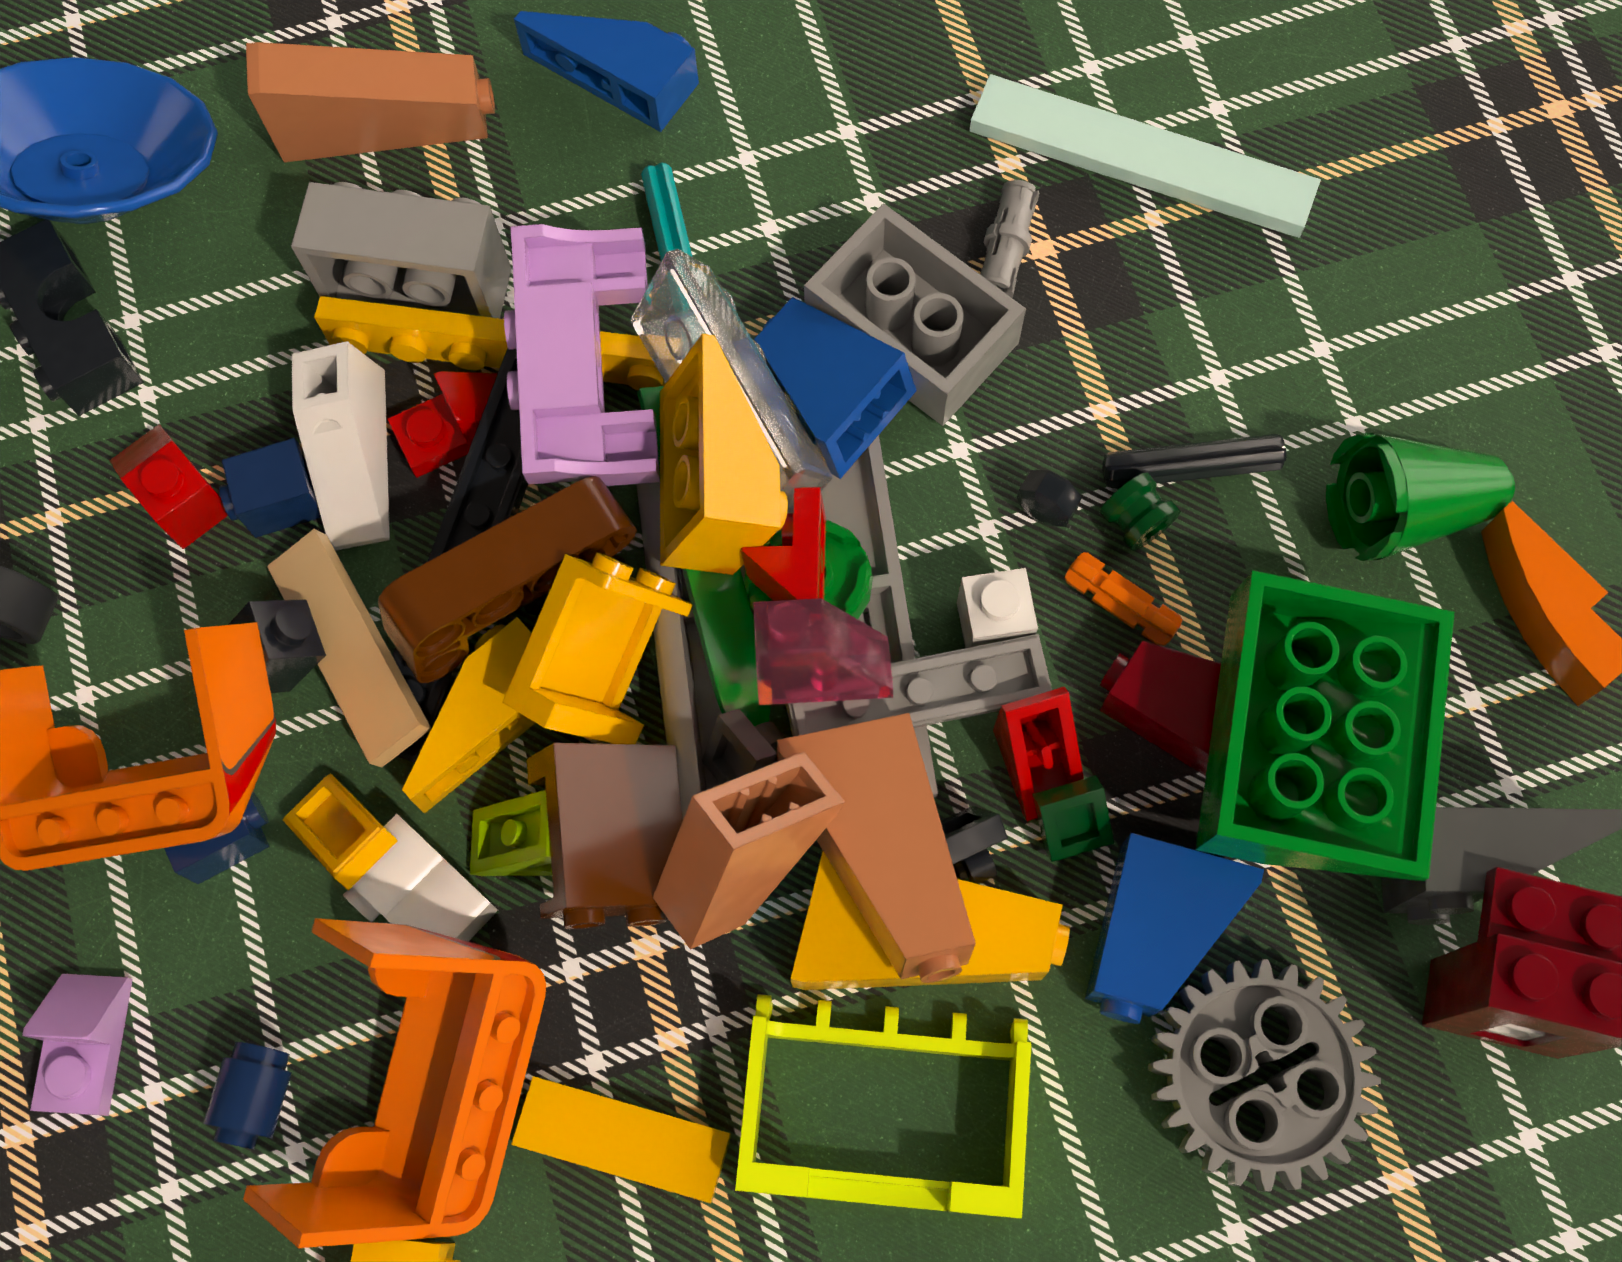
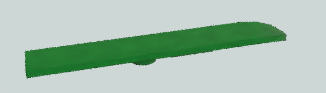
[637,386,772,727]

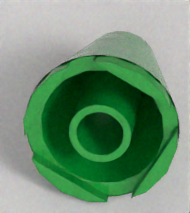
[1326,433,1515,561]

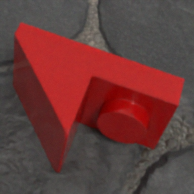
[387,371,498,478]
[740,487,826,634]

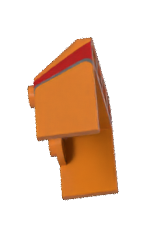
[0,622,276,871]
[243,918,546,1248]

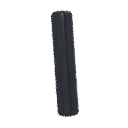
[1102,434,1287,489]

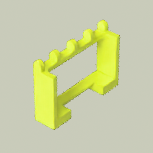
[735,994,1031,1219]

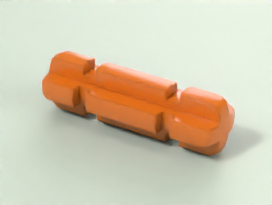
[1065,552,1183,647]

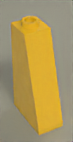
[791,851,1070,990]

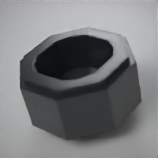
[1017,469,1082,527]

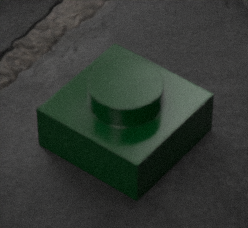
[1033,776,1114,862]

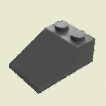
[1381,807,1622,925]

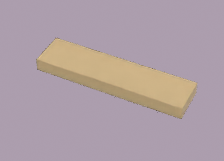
[267,529,432,768]

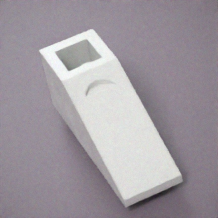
[292,341,390,551]

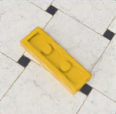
[511,1076,731,1203]

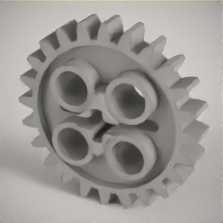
[1148,959,1381,1192]

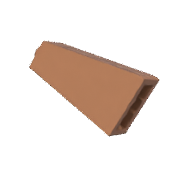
[246,42,495,163]
[777,713,976,983]

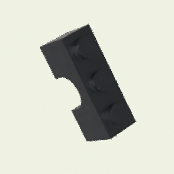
[0,219,144,416]

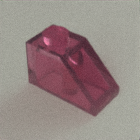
[753,598,893,705]

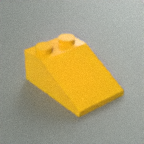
[660,333,788,575]

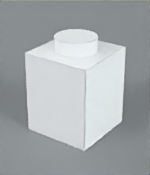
[957,568,1038,649]

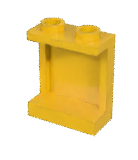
[502,552,693,744]

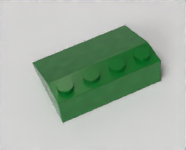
[1196,570,1455,881]

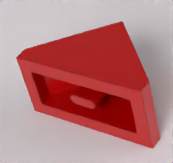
[993,686,1084,821]

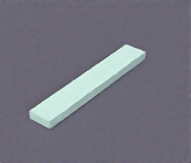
[969,74,1321,238]

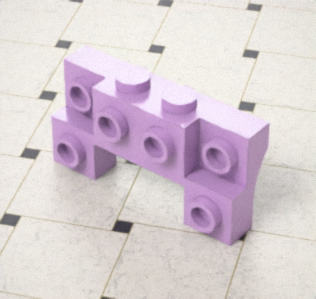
[504,224,660,486]

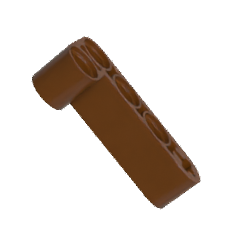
[378,476,637,683]

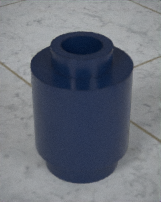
[203,1042,292,1150]

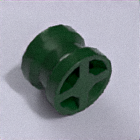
[1100,472,1181,551]

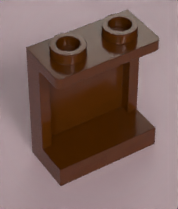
[527,743,683,929]

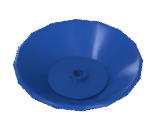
[0,57,218,224]

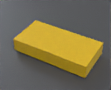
[283,773,398,891]

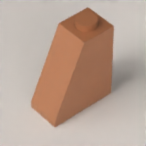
[653,751,845,950]

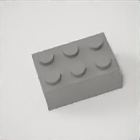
[291,182,512,318]
[804,203,1026,426]

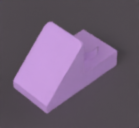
[22,974,133,1116]

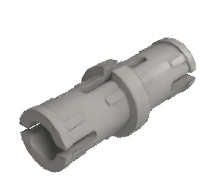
[980,180,1040,298]

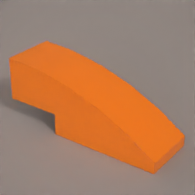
[1481,501,1622,706]

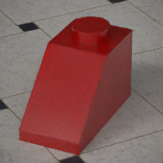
[109,424,228,549]

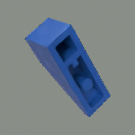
[514,11,699,132]

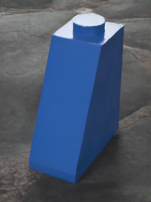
[754,297,917,479]
[1085,833,1264,1024]

